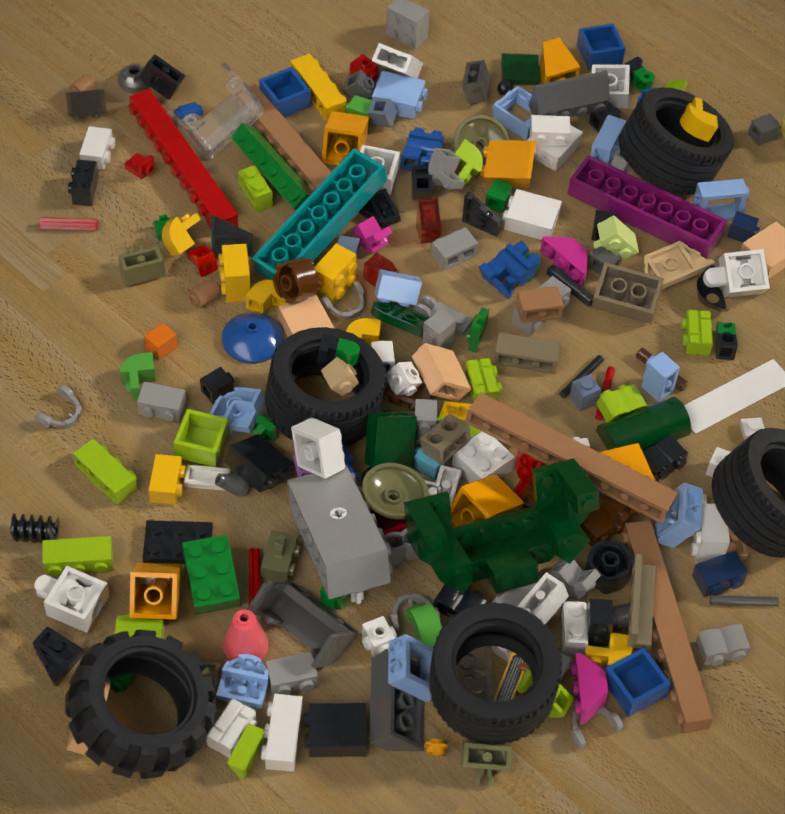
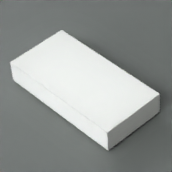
[184,465,230,491]

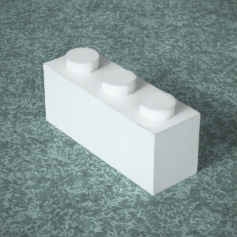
[261,694,303,772]

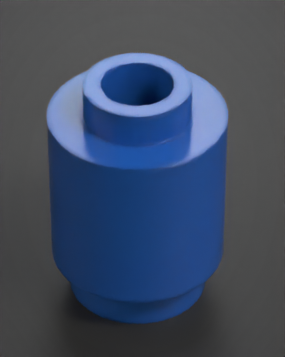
[174,102,203,125]

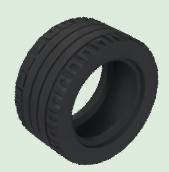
[619,87,734,195]
[265,327,386,447]
[711,428,785,558]
[429,602,562,745]

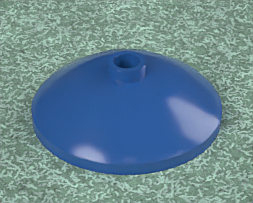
[222,312,284,364]

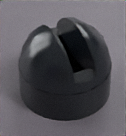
[497,79,513,95]

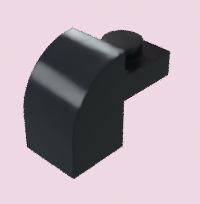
[411,166,433,200]

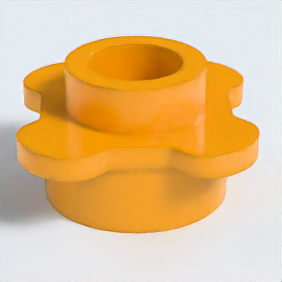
[424,738,448,756]

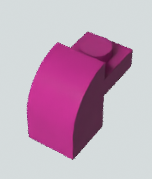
[351,216,392,253]

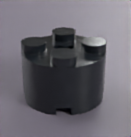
[585,540,632,594]

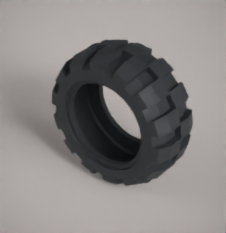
[65,630,216,779]

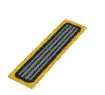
[493,652,526,701]

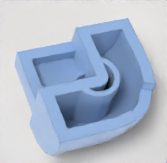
[209,387,265,436]

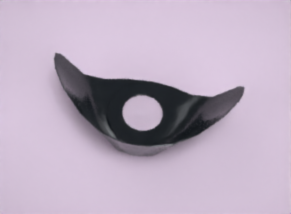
[697,266,729,312]

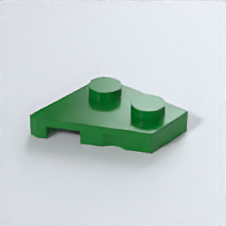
[466,307,489,353]

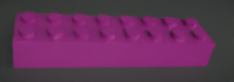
[567,155,727,259]

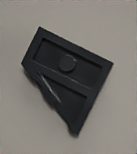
[462,191,502,237]
[211,216,252,254]
[32,626,85,687]

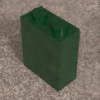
[364,411,417,468]

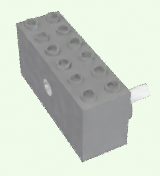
[287,465,393,604]

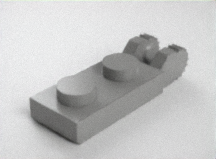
[415,295,473,337]

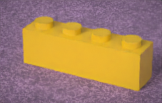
[290,53,347,122]

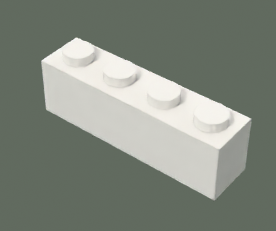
[491,572,569,662]

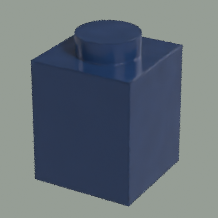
[727,211,760,242]

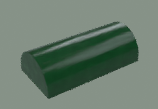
[596,397,691,452]

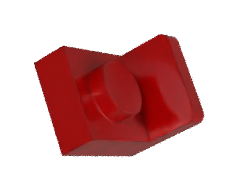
[124,153,155,180]
[186,245,218,277]

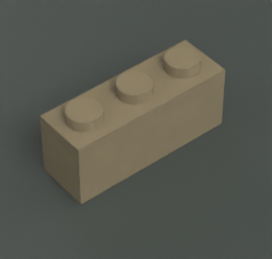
[494,333,560,374]

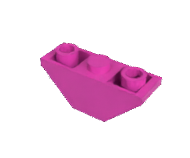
[540,236,587,286]
[570,653,608,724]

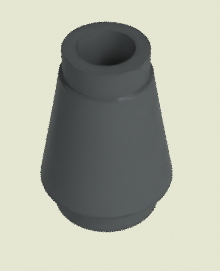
[215,473,249,496]

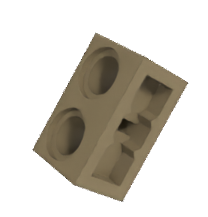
[420,414,471,465]

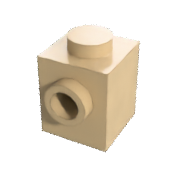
[321,357,359,396]

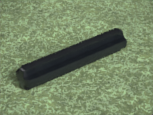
[546,265,594,307]

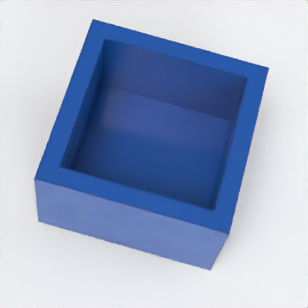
[577,23,626,70]
[259,67,310,117]
[605,648,671,717]

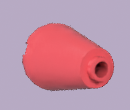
[222,610,269,661]

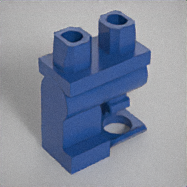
[401,127,444,171]
[479,240,541,299]

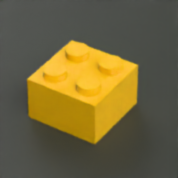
[314,243,357,305]
[218,244,250,303]

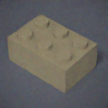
[592,262,664,324]

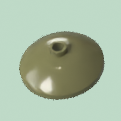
[453,115,510,172]
[362,463,428,519]

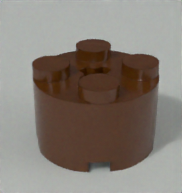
[273,257,321,303]

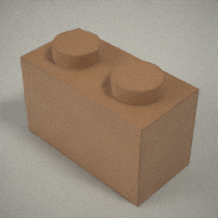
[516,286,564,323]

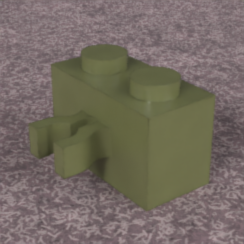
[119,244,165,286]
[261,530,301,582]
[460,739,513,786]

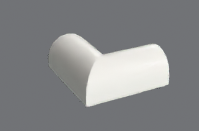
[424,465,462,505]

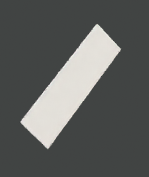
[684,359,785,433]

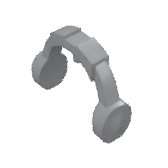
[319,281,364,320]
[35,385,82,428]
[390,593,440,632]
[571,707,623,749]

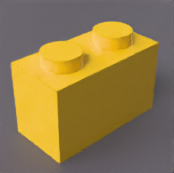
[148,454,186,505]

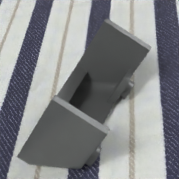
[247,581,359,668]

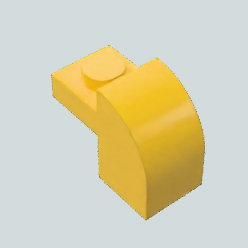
[680,97,718,142]
[162,213,201,257]
[245,279,287,314]
[346,318,381,346]
[584,632,633,668]

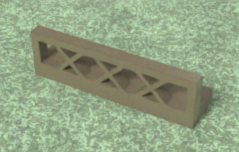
[627,554,656,650]

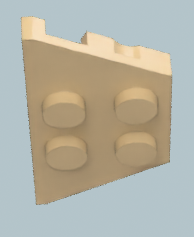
[644,241,715,289]

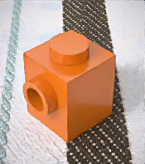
[144,323,178,360]

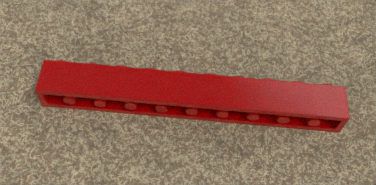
[128,88,239,230]

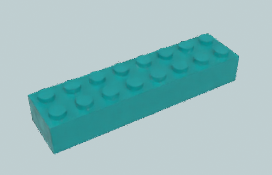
[251,148,387,280]

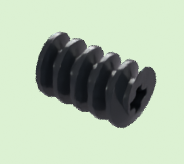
[10,513,60,544]

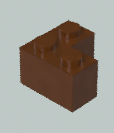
[580,494,631,547]

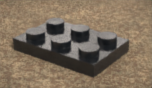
[142,520,213,564]

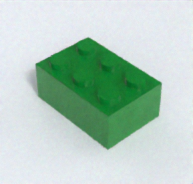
[182,535,240,615]

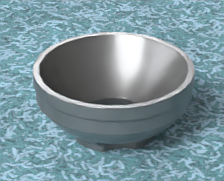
[118,63,150,93]

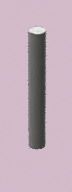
[710,596,779,606]

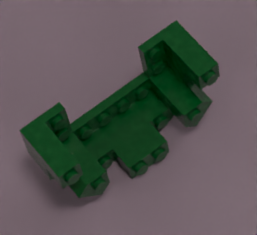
[404,458,599,594]

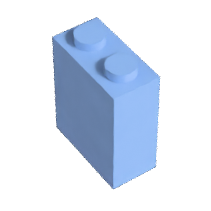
[372,71,428,120]

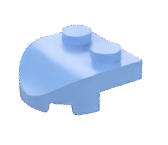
[216,654,269,709]

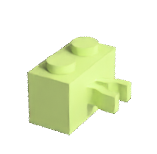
[593,215,639,261]

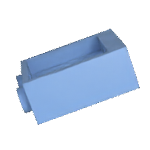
[492,86,532,140]
[591,115,626,164]
[692,179,750,221]
[655,482,703,548]
[388,634,433,702]

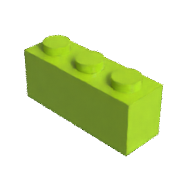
[73,439,137,505]
[43,536,113,576]

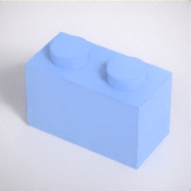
[374,269,422,307]
[641,352,680,402]

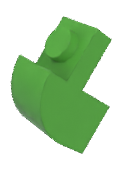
[120,352,156,401]
[404,603,442,648]

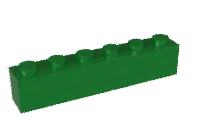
[230,123,313,210]

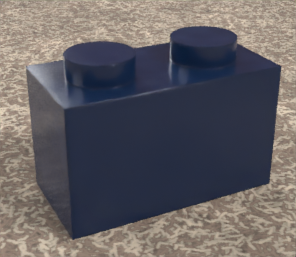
[692,551,748,597]

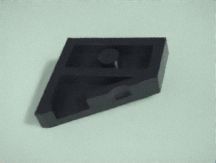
[359,189,401,228]

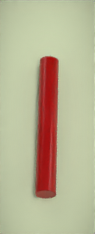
[595,366,615,420]

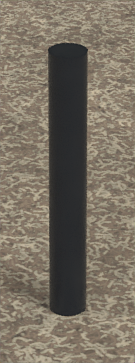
[559,355,604,399]

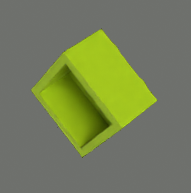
[173,409,229,467]

